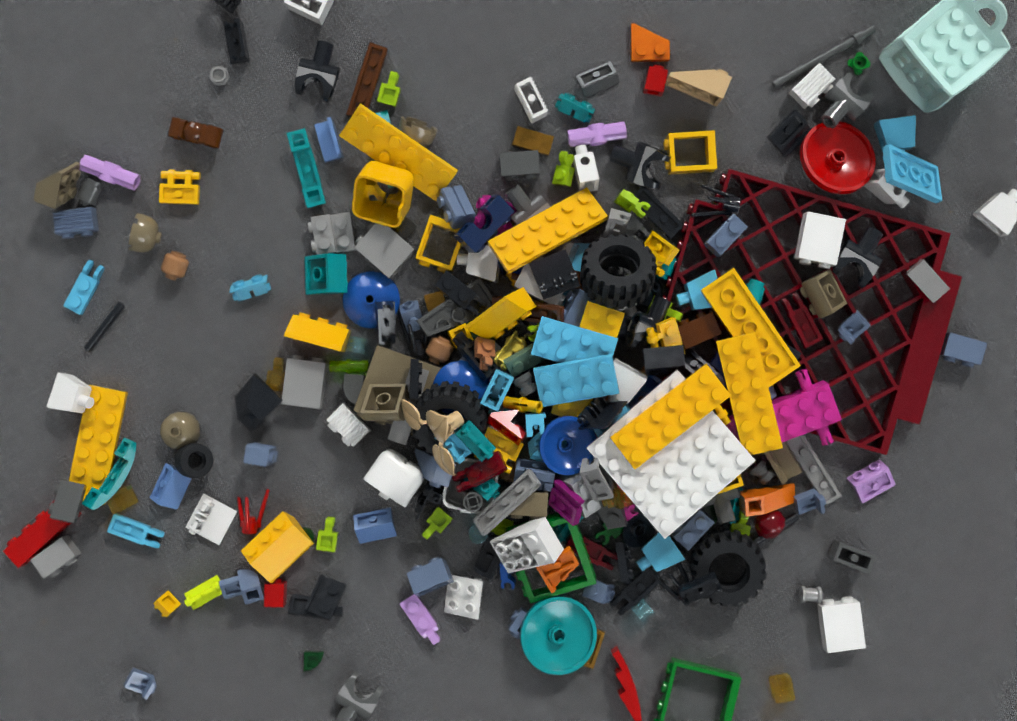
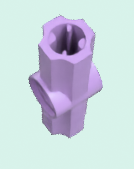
[567,122,627,147]
[79,155,141,191]

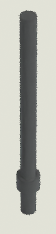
[772,26,876,89]

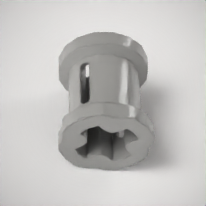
[799,586,822,604]

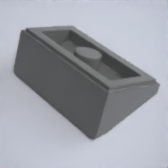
[576,61,619,97]

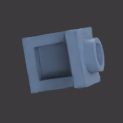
[399,300,422,333]
[838,310,871,344]
[793,488,826,515]
[582,580,615,604]
[509,606,528,639]
[123,668,157,700]

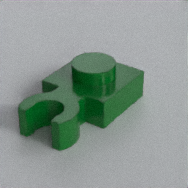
[595,523,623,546]

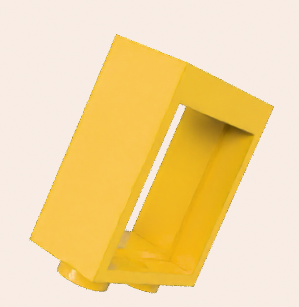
[663,130,717,175]
[415,214,462,273]

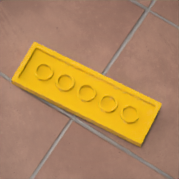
[339,103,458,201]
[488,188,608,274]
[700,268,801,387]
[551,301,625,417]
[716,332,783,455]
[610,364,731,469]
[69,385,128,505]

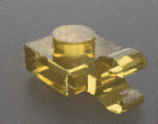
[266,357,285,391]
[601,487,634,509]

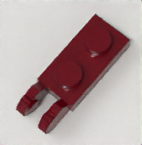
[781,292,823,349]
[452,451,507,493]
[564,535,618,570]

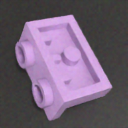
[847,460,896,504]

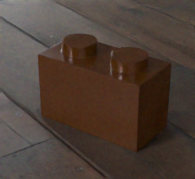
[677,311,722,349]

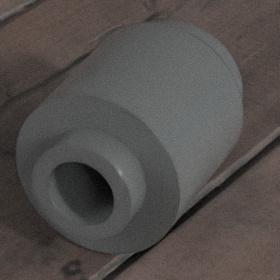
[76,178,102,207]

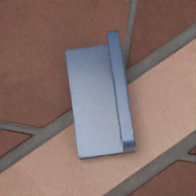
[314,117,344,163]
[150,463,192,509]
[353,507,397,544]

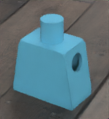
[874,115,916,152]
[676,270,718,310]
[480,368,514,412]
[636,532,685,572]

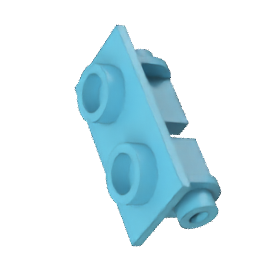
[229,274,271,301]
[433,431,472,464]

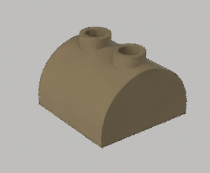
[801,269,847,318]
[360,384,410,421]

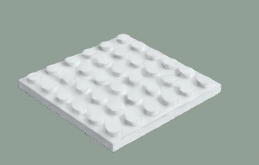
[586,370,756,539]

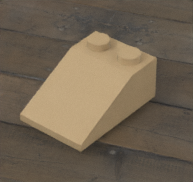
[665,69,732,107]

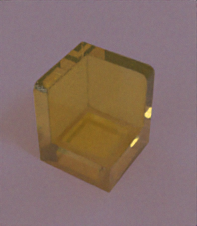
[107,485,139,514]
[769,673,795,704]

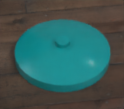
[520,596,597,675]

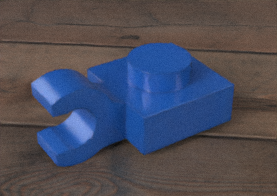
[500,561,516,590]

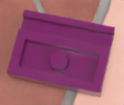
[548,479,585,526]

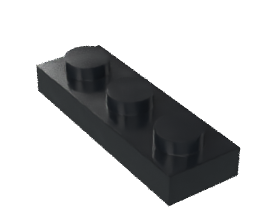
[634,186,684,239]

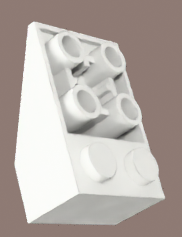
[284,0,334,25]
[490,517,564,574]

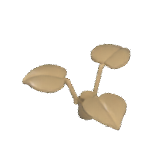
[401,399,464,476]

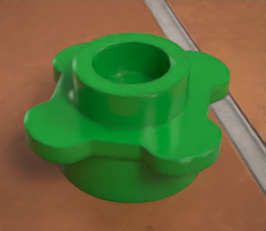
[847,52,871,75]

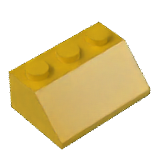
[465,287,536,339]
[284,312,351,352]
[241,511,314,583]

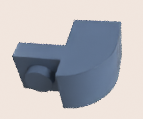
[219,569,264,605]

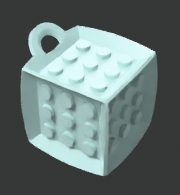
[879,0,1011,113]

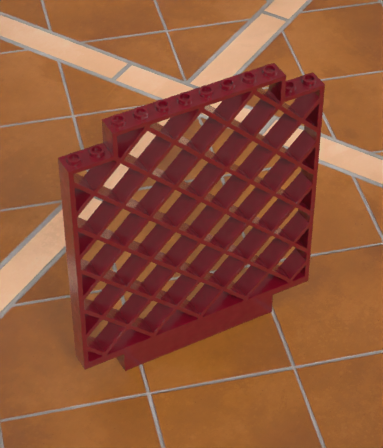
[662,169,962,455]

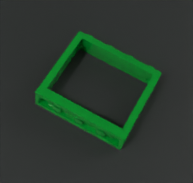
[506,512,597,603]
[653,657,742,721]

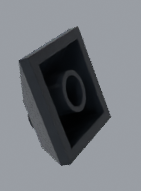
[235,373,283,432]

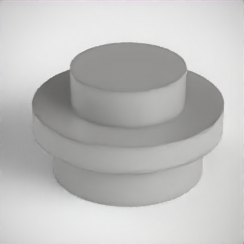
[210,66,229,86]

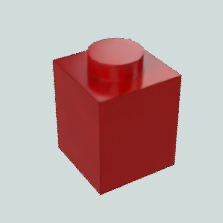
[643,65,668,97]
[264,578,287,607]

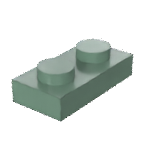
[503,343,546,377]

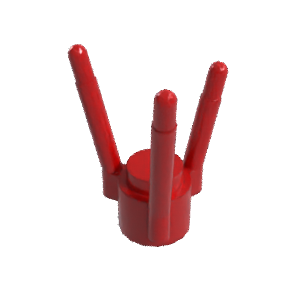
[237,489,270,534]

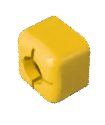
[352,161,414,228]

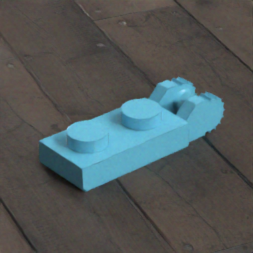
[63,260,105,315]
[107,513,165,548]

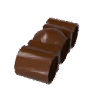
[167,117,224,149]

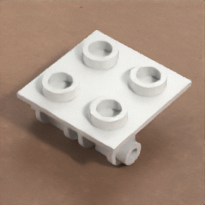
[185,493,237,545]
[444,575,483,620]

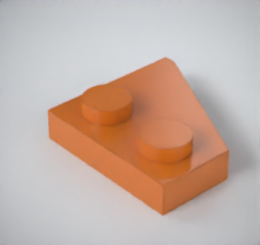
[631,23,670,62]
[536,546,579,593]

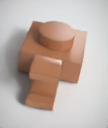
[474,337,495,371]

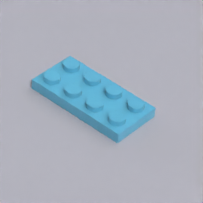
[883,144,942,203]
[531,316,618,363]
[533,354,619,407]

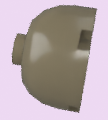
[398,116,437,148]
[128,213,162,253]
[160,412,200,450]

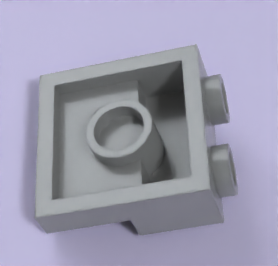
[308,212,356,255]

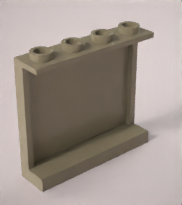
[353,345,441,435]

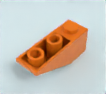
[738,483,795,517]

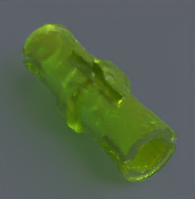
[329,359,369,374]

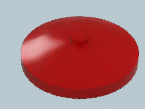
[800,121,876,194]

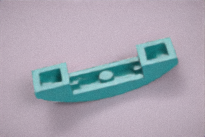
[286,128,326,208]
[82,437,137,510]

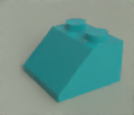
[305,253,348,295]

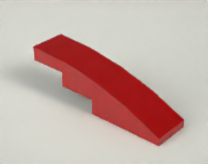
[611,646,642,721]

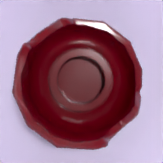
[754,510,785,539]

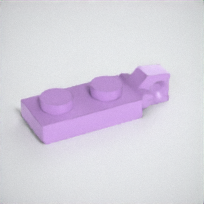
[400,594,441,645]

